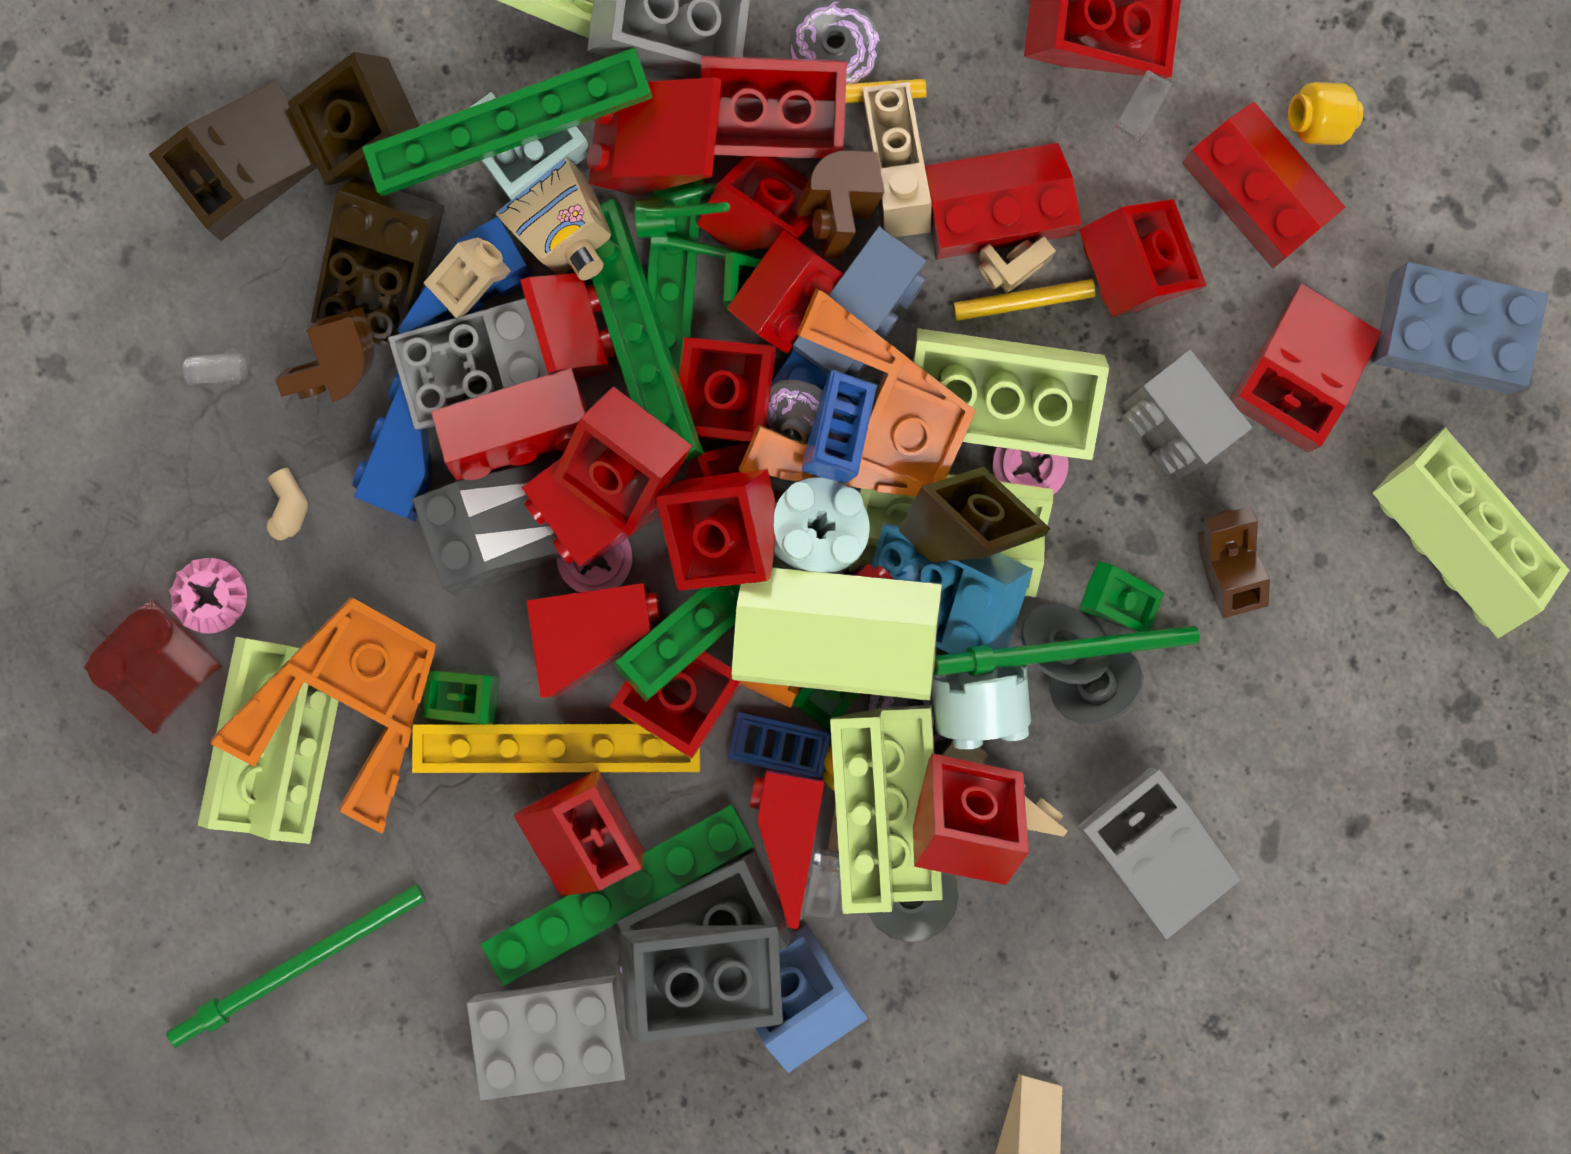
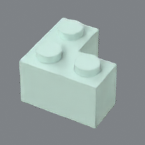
[471,92,590,201]

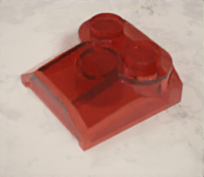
[84,600,223,734]

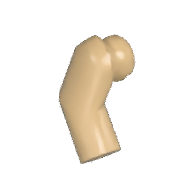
[267,467,308,540]

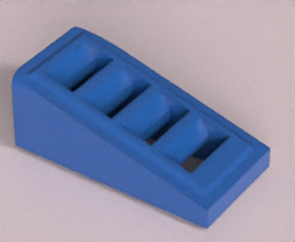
[801,370,877,484]
[728,712,831,779]

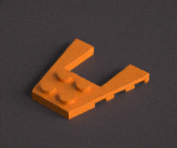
[739,289,976,497]
[210,597,437,834]

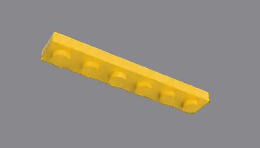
[412,724,700,773]

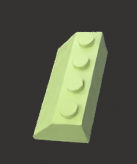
[912,328,1109,460]
[1372,427,1570,639]

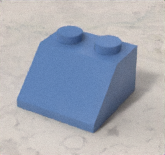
[755,925,868,1073]

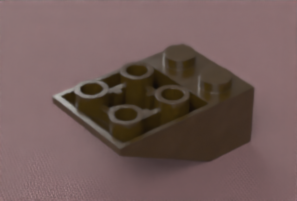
[148,81,317,241]
[311,177,445,348]

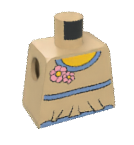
[496,157,611,280]

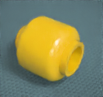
[1288,82,1363,145]

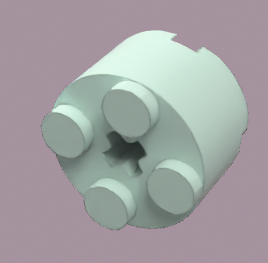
[773,478,870,574]
[931,665,1031,749]

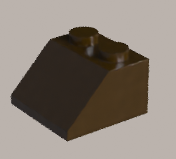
[287,52,420,185]
[899,467,1050,562]

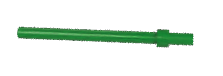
[933,626,1200,676]
[166,884,426,1048]

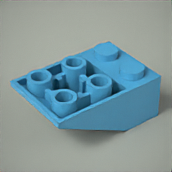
[872,523,1033,654]

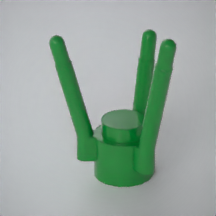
[635,182,747,259]

